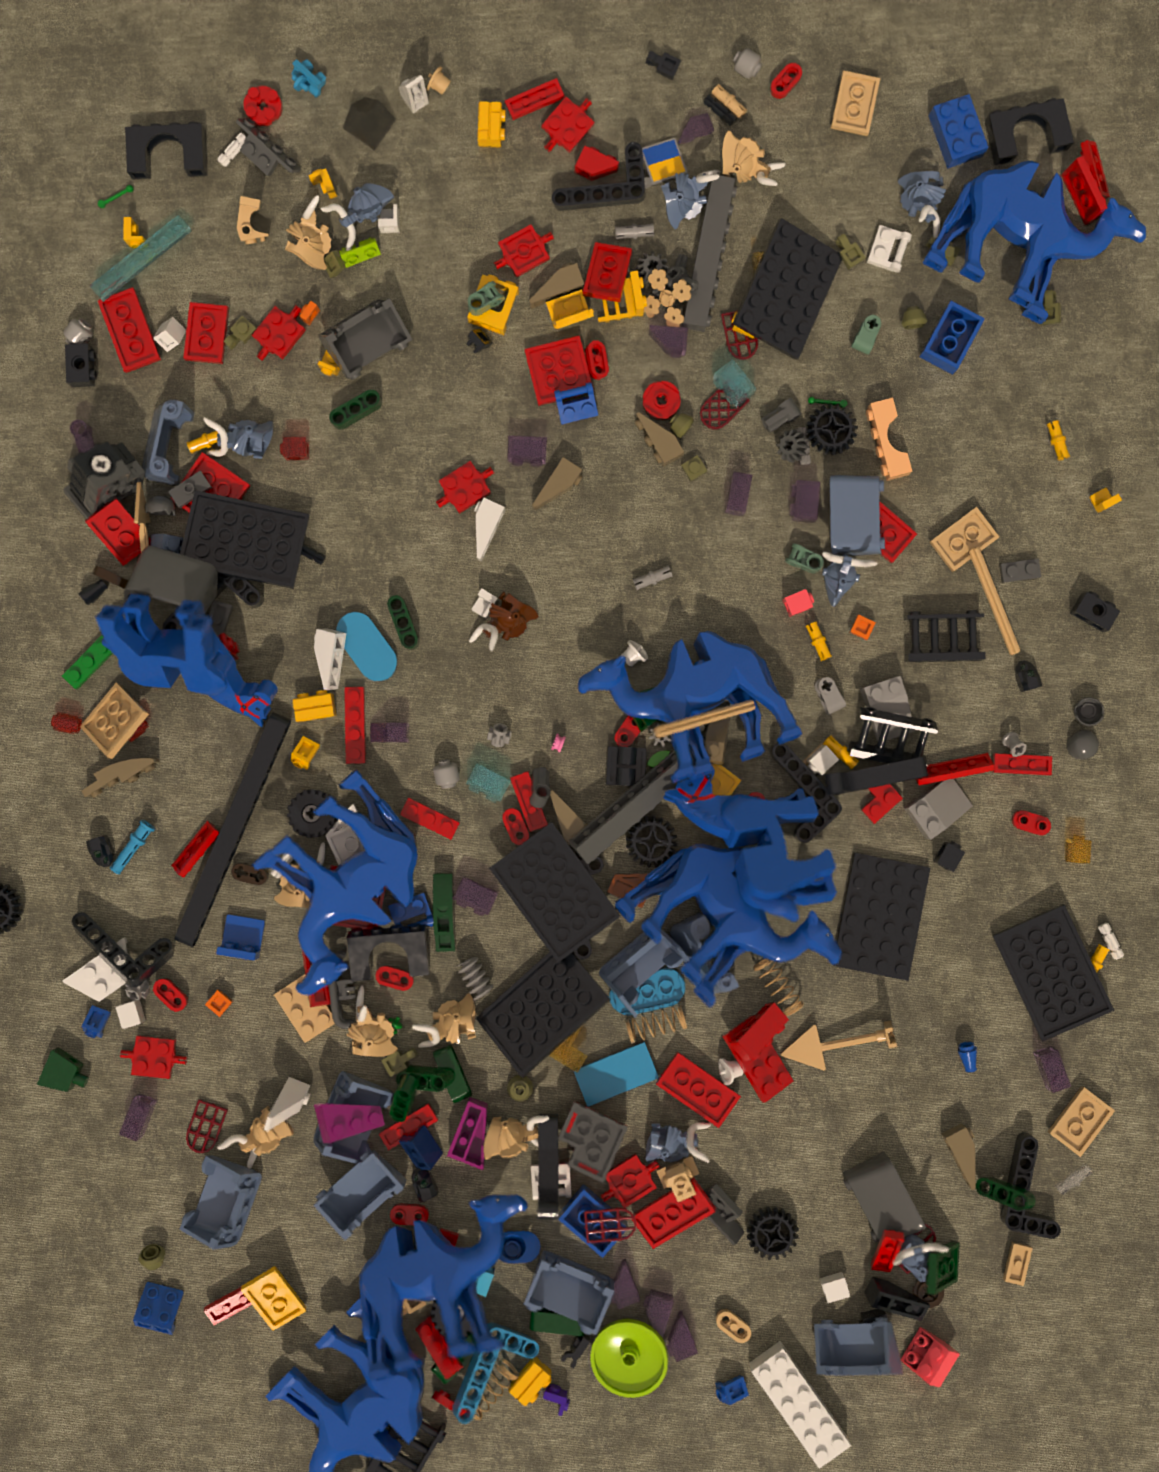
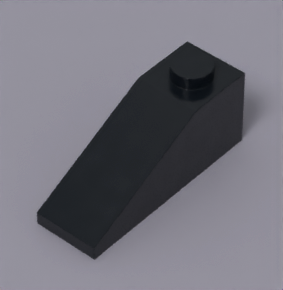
[864,1277,930,1321]

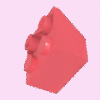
[901,1327,960,1387]

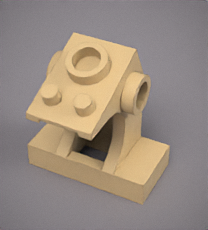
[237,196,269,245]
[656,1154,700,1202]

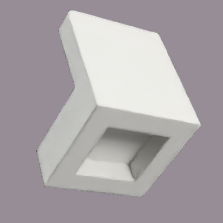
[378,204,400,233]
[153,317,186,352]
[472,588,499,620]
[116,1000,146,1029]
[820,1272,850,1303]

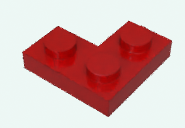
[861,784,903,824]

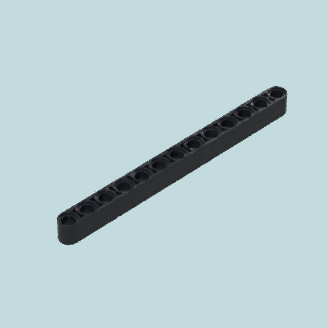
[174,712,291,948]

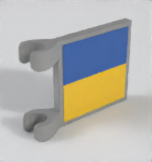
[629,138,688,190]

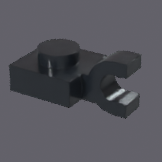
[645,50,681,80]
[561,1333,590,1369]

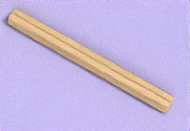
[969,547,1020,655]
[654,700,755,738]

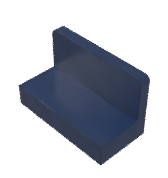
[399,1125,443,1170]

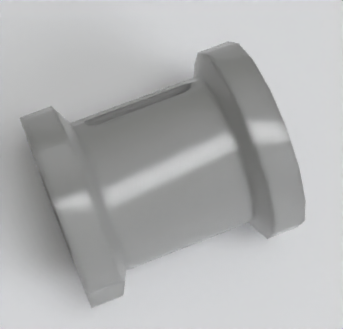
[1002,732,1027,757]

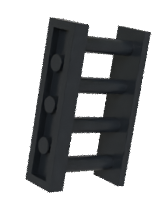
[903,610,986,663]
[849,707,938,766]
[365,1421,446,1472]

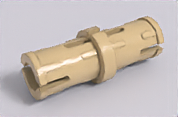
[711,84,747,119]

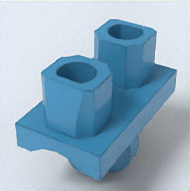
[292,59,326,98]

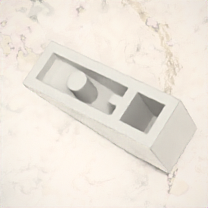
[399,75,429,114]
[474,498,505,562]
[314,628,346,690]
[264,1077,311,1131]

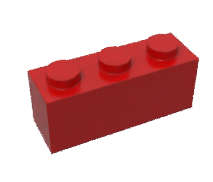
[729,1002,789,1061]

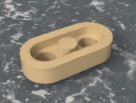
[716,1309,751,1343]

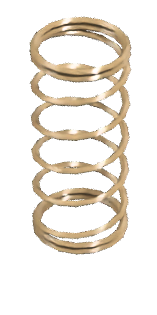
[753,958,804,1017]
[625,1005,687,1044]
[464,1358,519,1420]

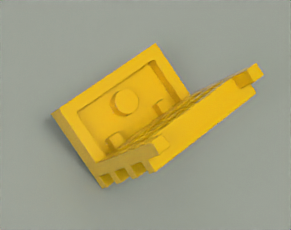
[598,271,647,322]
[545,289,594,329]

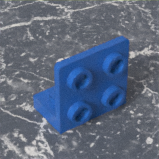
[216,914,265,961]
[133,1282,184,1335]

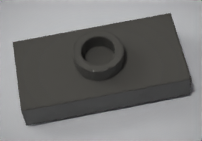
[168,471,212,508]

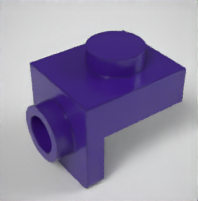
[543,1384,570,1416]

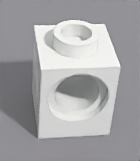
[806,745,839,775]

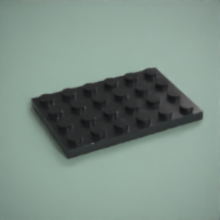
[732,218,842,360]
[180,490,310,589]
[489,822,621,962]
[832,852,930,981]
[992,904,1114,1042]
[476,952,611,1078]

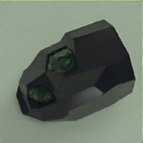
[1015,660,1042,692]
[86,835,114,867]
[411,1168,439,1203]

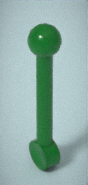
[97,185,134,209]
[808,397,848,408]

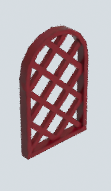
[700,379,750,430]

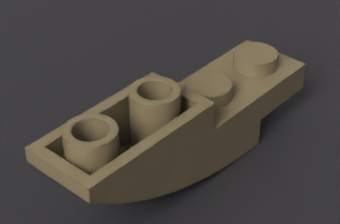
[81,758,159,798]

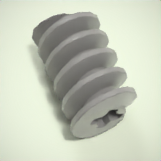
[456,957,493,1001]

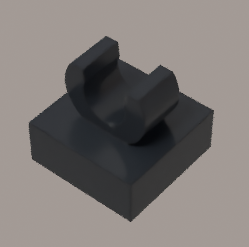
[466,329,493,353]

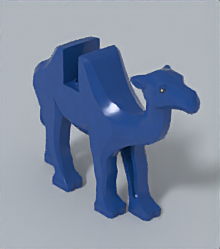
[923,161,1146,324]
[578,631,802,783]
[252,770,417,996]
[615,844,842,1008]
[359,1195,528,1381]
[265,1298,425,1472]

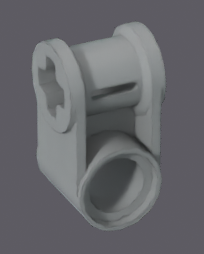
[815,677,846,715]

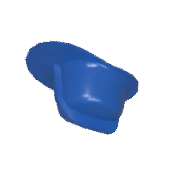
[499,1231,541,1263]

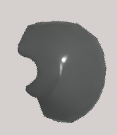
[145,495,175,516]
[1074,697,1104,726]
[1067,730,1099,760]

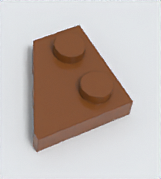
[607,874,648,908]

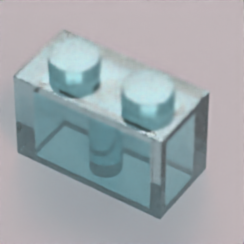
[713,359,757,407]
[466,763,511,803]

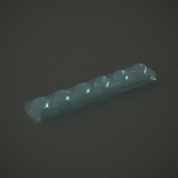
[90,215,192,302]

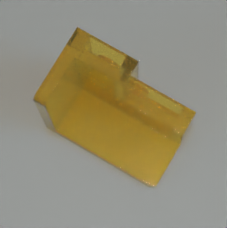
[549,1028,587,1073]

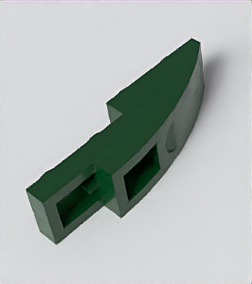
[433,873,456,952]

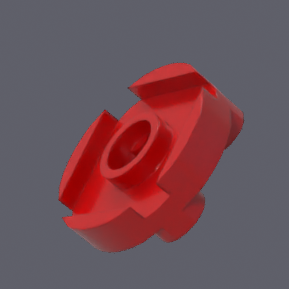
[243,86,283,126]
[643,381,681,421]

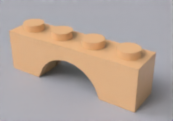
[866,398,912,481]

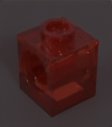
[280,437,309,460]

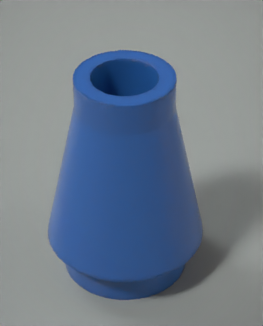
[957,1042,977,1072]

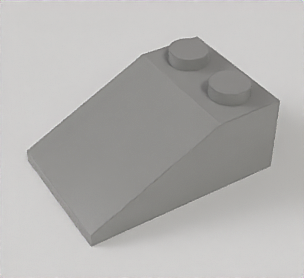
[860,676,915,742]
[904,779,973,840]

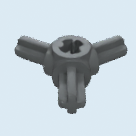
[651,254,699,298]

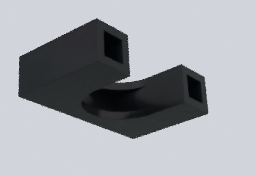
[985,98,1074,166]
[125,122,208,179]
[347,923,430,982]

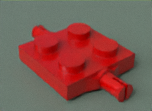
[541,97,595,153]
[494,225,554,278]
[252,305,306,361]
[436,461,494,514]
[120,1035,187,1079]
[600,1153,660,1208]

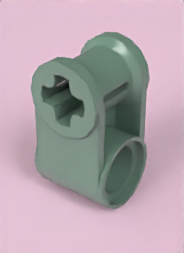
[468,281,505,316]
[851,315,881,355]
[785,543,824,573]

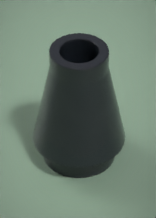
[78,579,108,605]

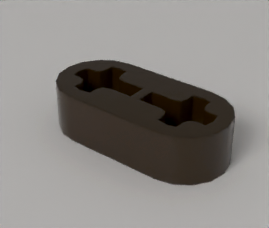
[92,565,129,589]
[231,863,269,885]

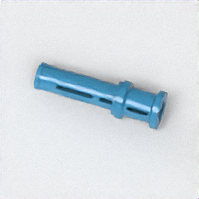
[110,819,155,875]

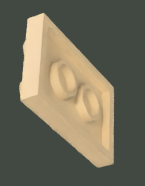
[831,70,880,136]
[930,507,999,572]
[274,974,335,1043]
[1048,1086,1115,1157]

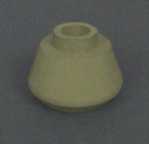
[901,306,928,329]
[669,413,694,438]
[507,1075,533,1101]
[138,1244,165,1270]

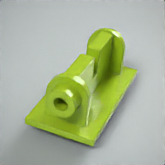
[339,237,381,268]

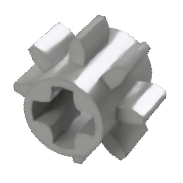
[487,723,512,747]
[649,723,671,747]
[125,977,150,1001]

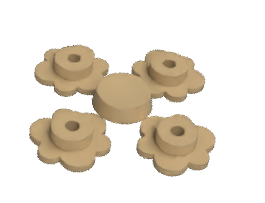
[644,269,691,328]

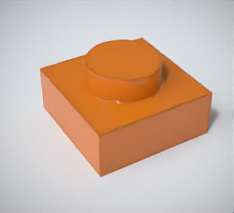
[300,301,320,325]
[849,614,876,640]
[205,989,234,1017]

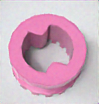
[551,734,566,753]

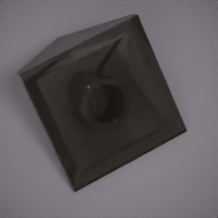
[343,97,396,151]

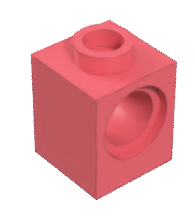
[783,589,814,617]

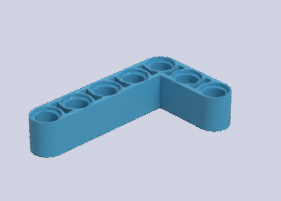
[452,1322,539,1424]

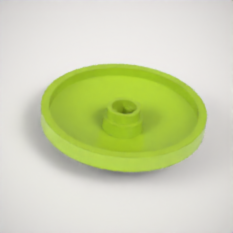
[590,1319,669,1398]

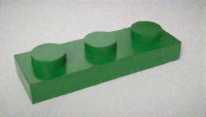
[62,635,113,690]

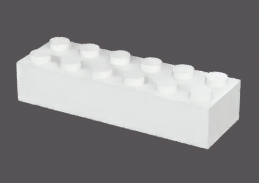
[749,1341,851,1469]

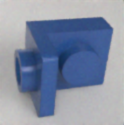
[81,1005,111,1038]
[715,1375,749,1405]

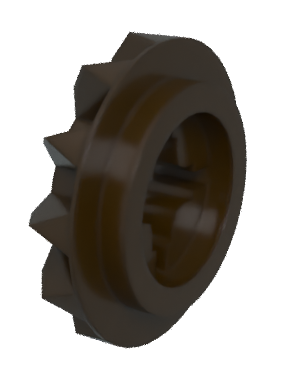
[913,1280,944,1308]

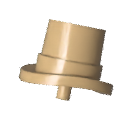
[426,66,451,95]

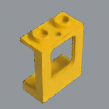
[467,274,519,335]

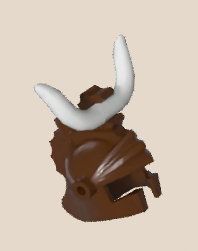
[469,592,538,651]

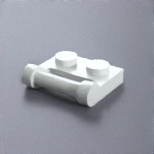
[867,225,912,273]
[531,1162,572,1200]

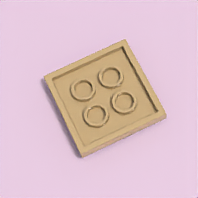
[80,682,149,759]

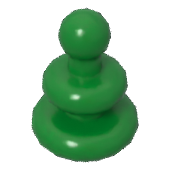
[388,1016,403,1034]

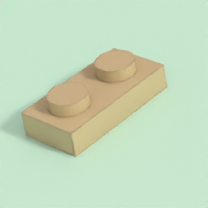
[1003,1241,1033,1286]

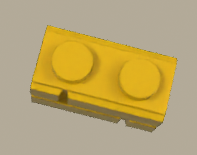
[478,101,506,147]
[292,690,337,722]
[508,1356,552,1406]

